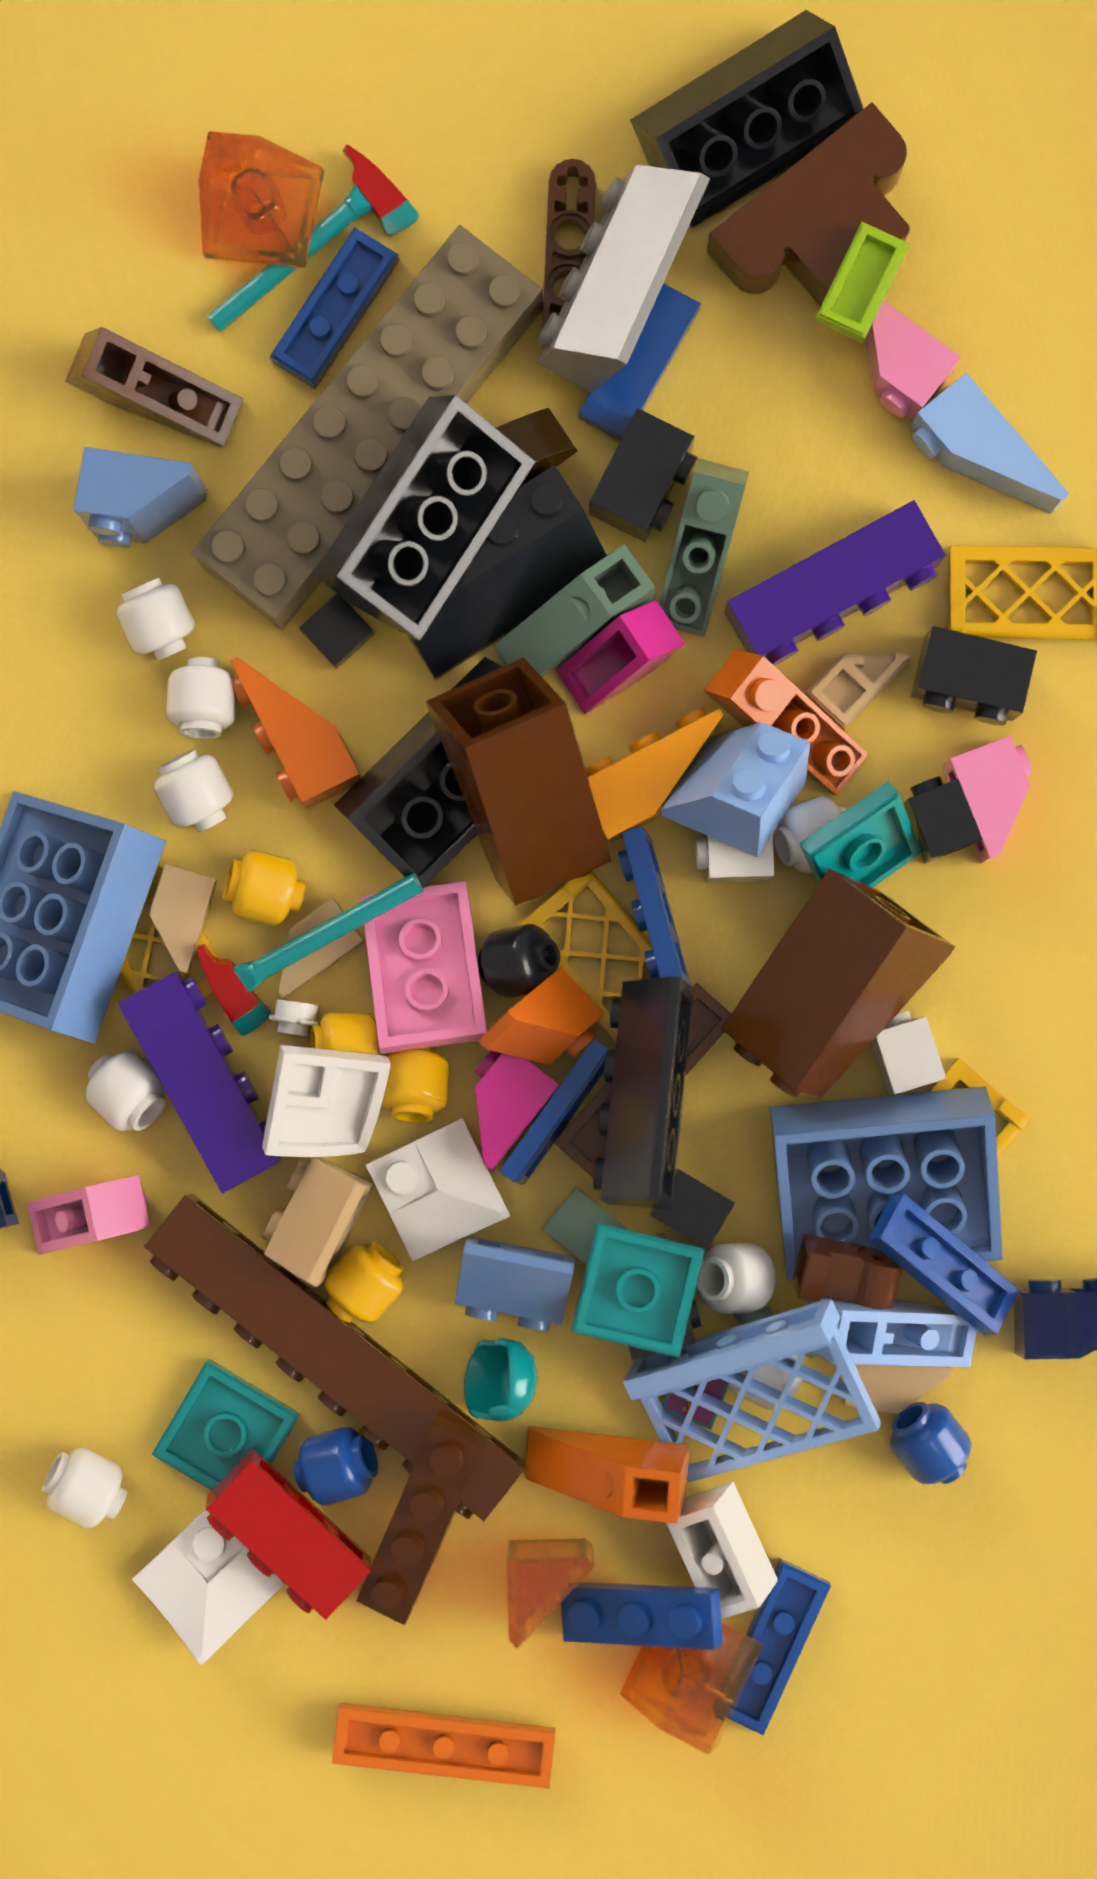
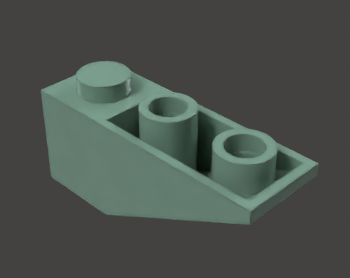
[659,458,749,637]
[494,544,656,677]

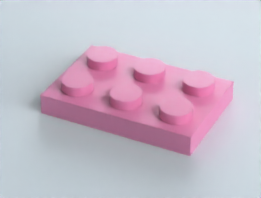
[361,881,487,1054]

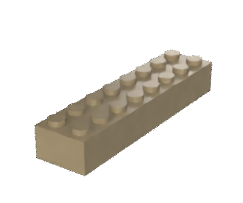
[191,224,543,631]

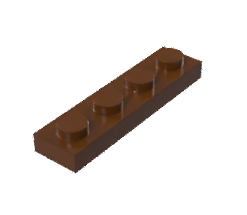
[554,983,731,1178]
[356,1414,488,1626]

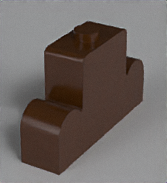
[707,102,910,307]

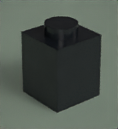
[903,776,982,864]
[650,1168,735,1250]

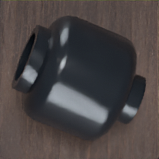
[478,924,560,998]

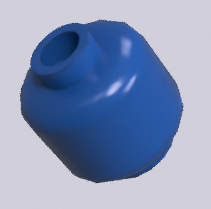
[890,1402,972,1485]
[293,1427,378,1505]

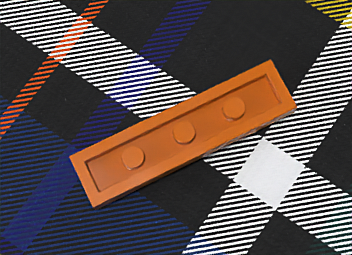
[332,1703,556,1789]

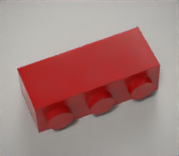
[205,1448,371,1620]

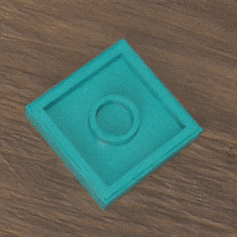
[799,781,922,887]
[571,1222,705,1358]
[151,1359,301,1491]

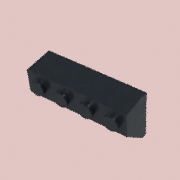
[630,10,864,228]
[313,395,535,640]
[407,465,607,680]
[334,657,503,888]
[593,976,693,1210]

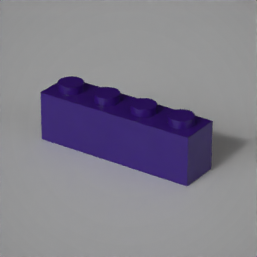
[724,500,946,666]
[117,972,281,1194]

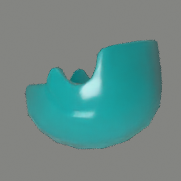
[464,1338,538,1422]

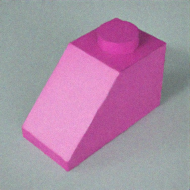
[556,600,685,714]
[474,1051,560,1170]

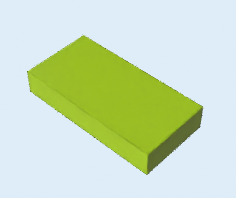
[814,222,910,344]

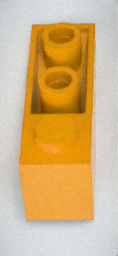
[585,707,723,845]

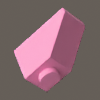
[866,301,961,420]
[942,736,1032,864]
[27,1175,151,1255]

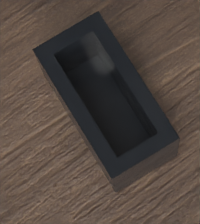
[589,408,698,542]
[911,626,1037,725]

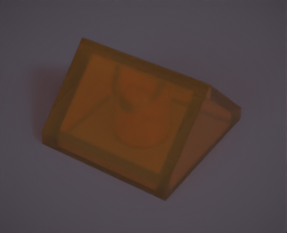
[507,1538,594,1648]

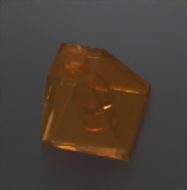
[198,131,324,268]
[620,1622,764,1755]

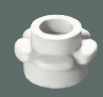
[269,1000,319,1037]

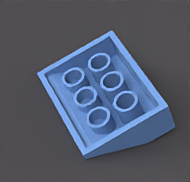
[0,791,166,1044]
[770,1086,1003,1280]

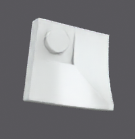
[262,1045,391,1157]
[366,1117,510,1262]
[132,1510,285,1666]

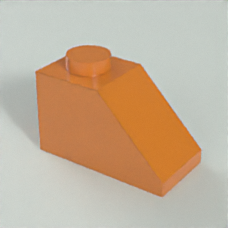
[478,967,605,1065]

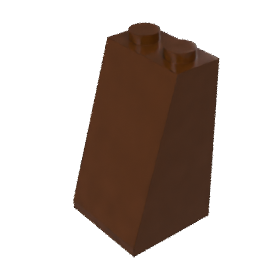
[426,658,611,906]
[722,868,955,1098]

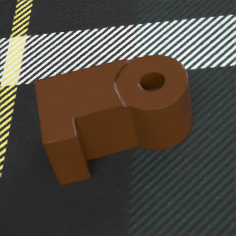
[793,1234,902,1309]

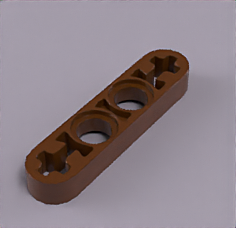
[542,159,596,348]

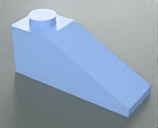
[910,373,1069,513]
[807,1297,977,1367]

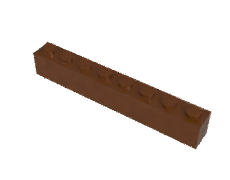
[144,1194,526,1521]

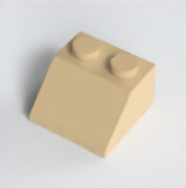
[262,1157,375,1287]

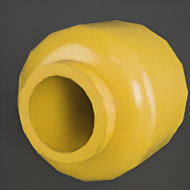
[223,850,305,926]
[308,1012,387,1055]
[381,1047,449,1123]
[324,1241,404,1323]

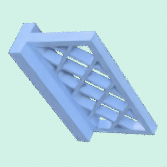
[623,1298,881,1483]

